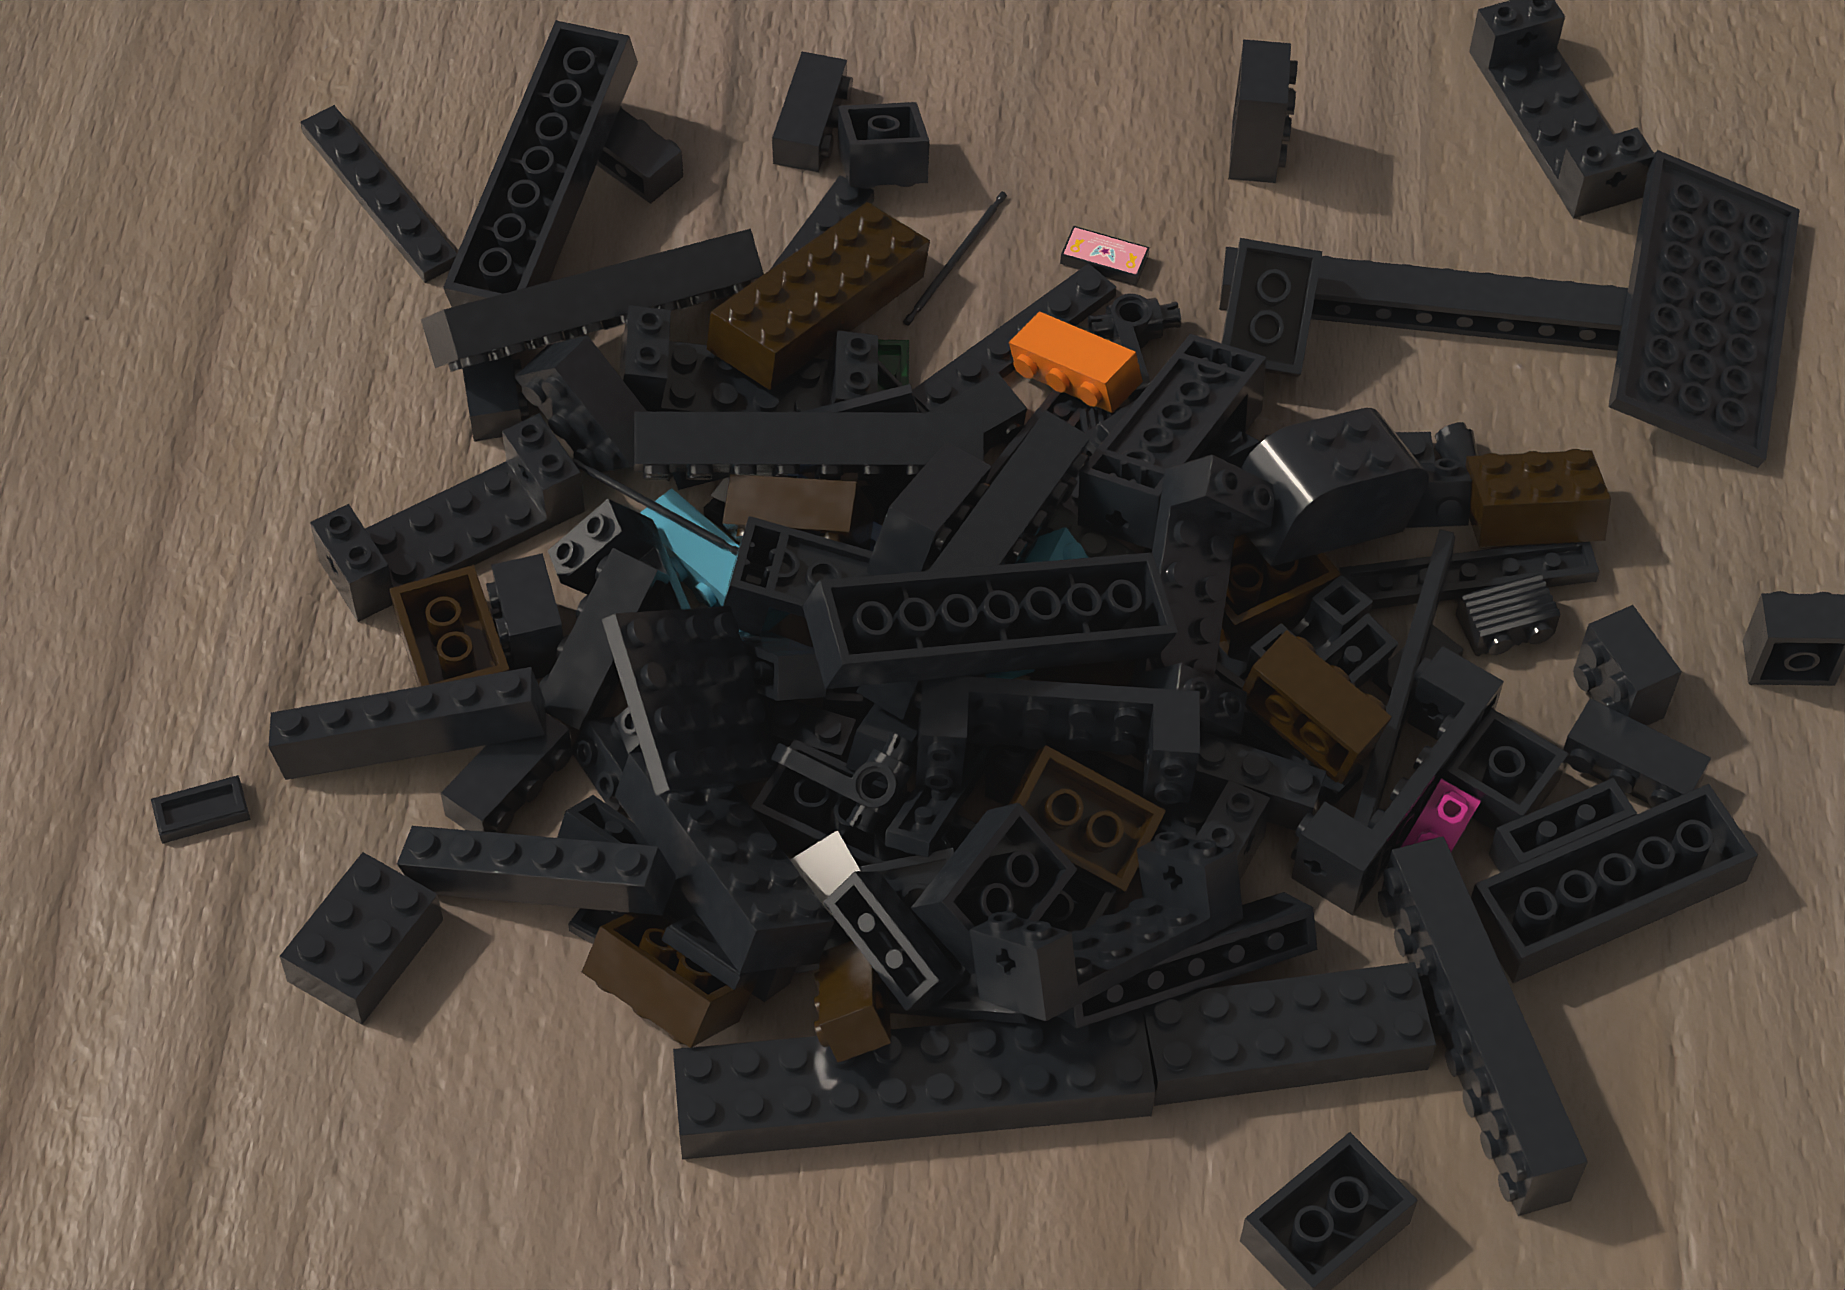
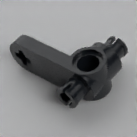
[1088,294,1181,403]
[771,732,917,835]

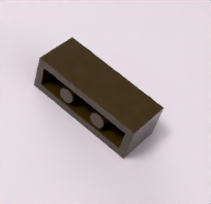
[814,940,891,1063]

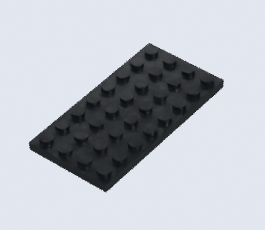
[1608,150,1800,468]

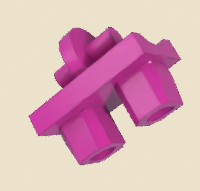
[1400,778,1481,852]

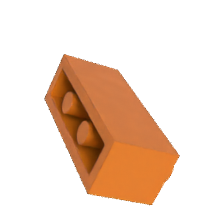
[1009,311,1143,413]

